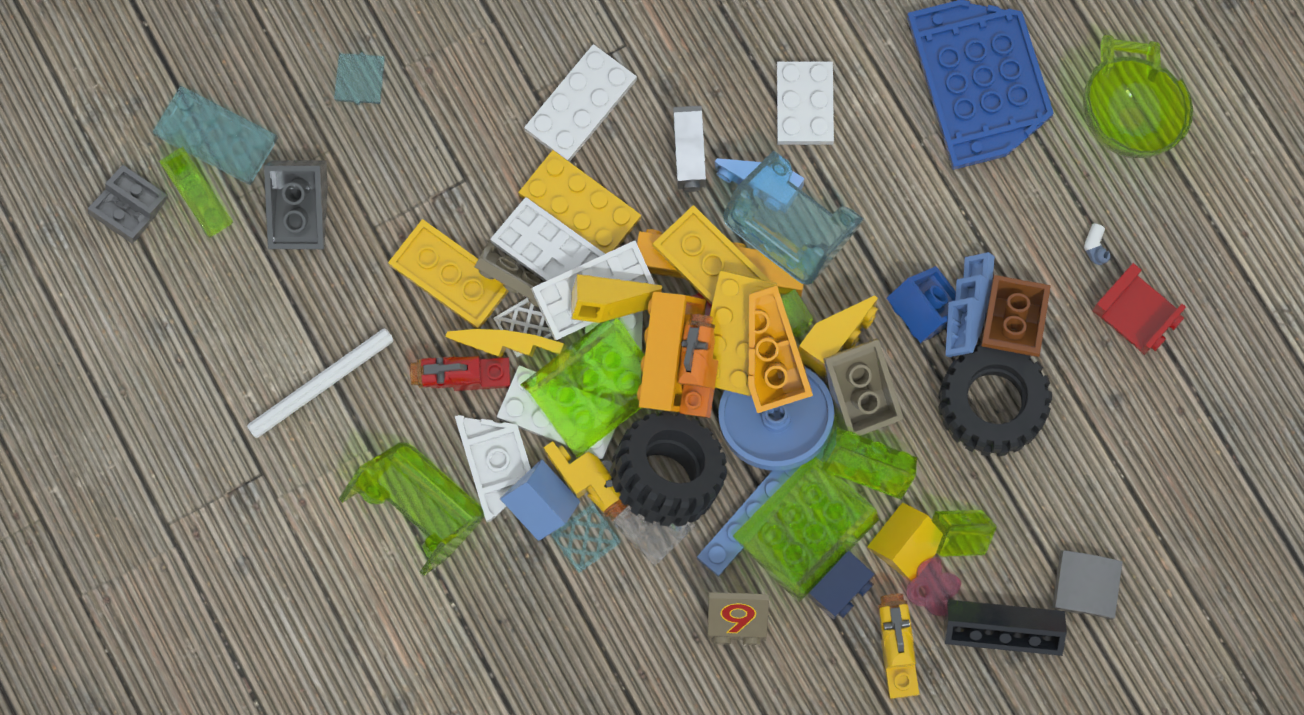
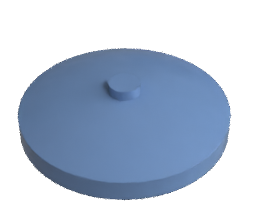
[719,367,834,471]

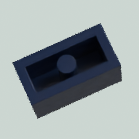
[808,550,875,620]

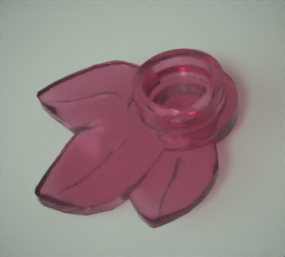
[906,557,962,616]

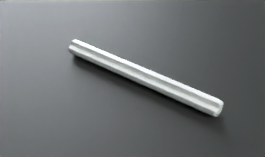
[247,328,394,438]

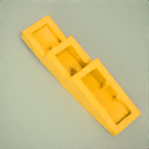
[445,329,567,358]

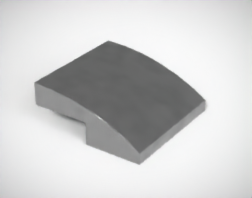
[88,165,168,244]
[1052,550,1123,619]

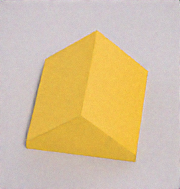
[867,502,948,584]

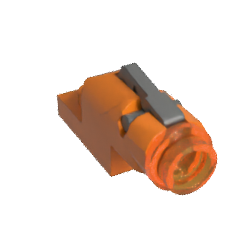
[677,314,719,418]

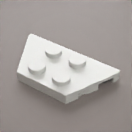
[455,415,531,522]

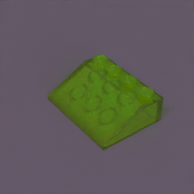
[520,318,645,458]
[733,456,879,602]

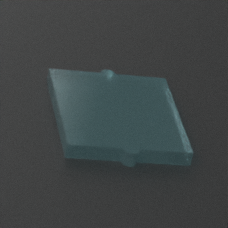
[334,52,385,105]

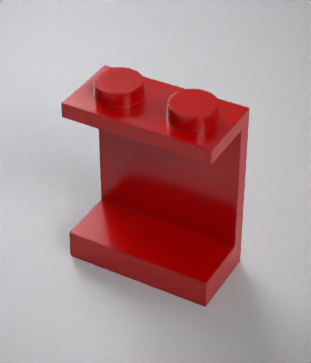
[1092,263,1186,355]

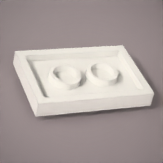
[777,62,834,145]

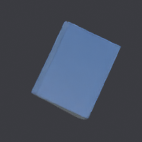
[499,459,581,541]

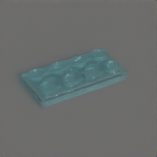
[152,86,278,185]

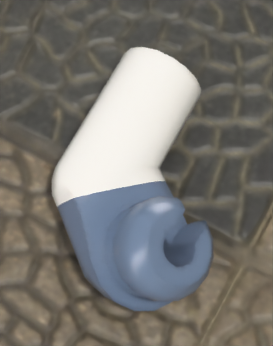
[1084,224,1111,265]

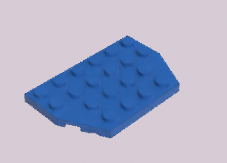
[907,0,1054,170]

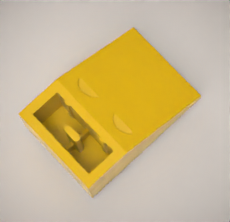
[799,295,878,379]

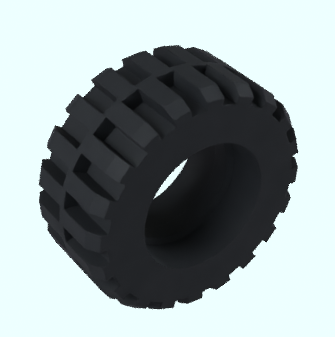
[938,343,1052,456]
[610,412,727,527]

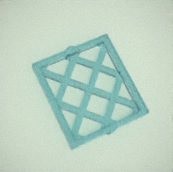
[551,504,621,573]

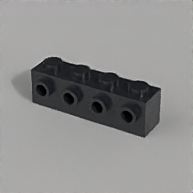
[944,599,1067,656]

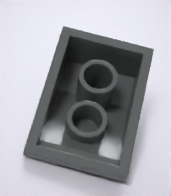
[264,160,328,249]

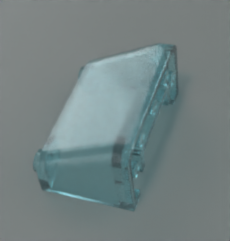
[723,151,864,285]

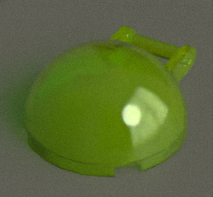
[1083,34,1193,158]

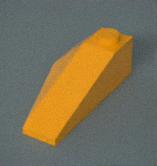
[748,285,813,413]

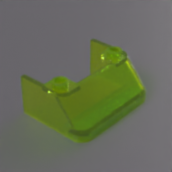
[339,442,484,576]

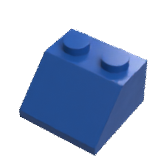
[886,266,956,343]

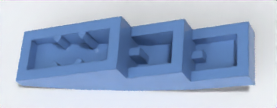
[945,252,995,357]

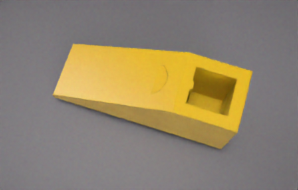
[571,274,662,323]

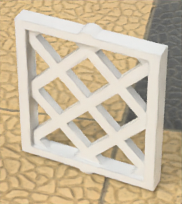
[493,298,553,357]

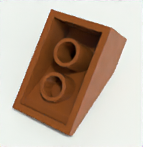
[982,275,1051,357]

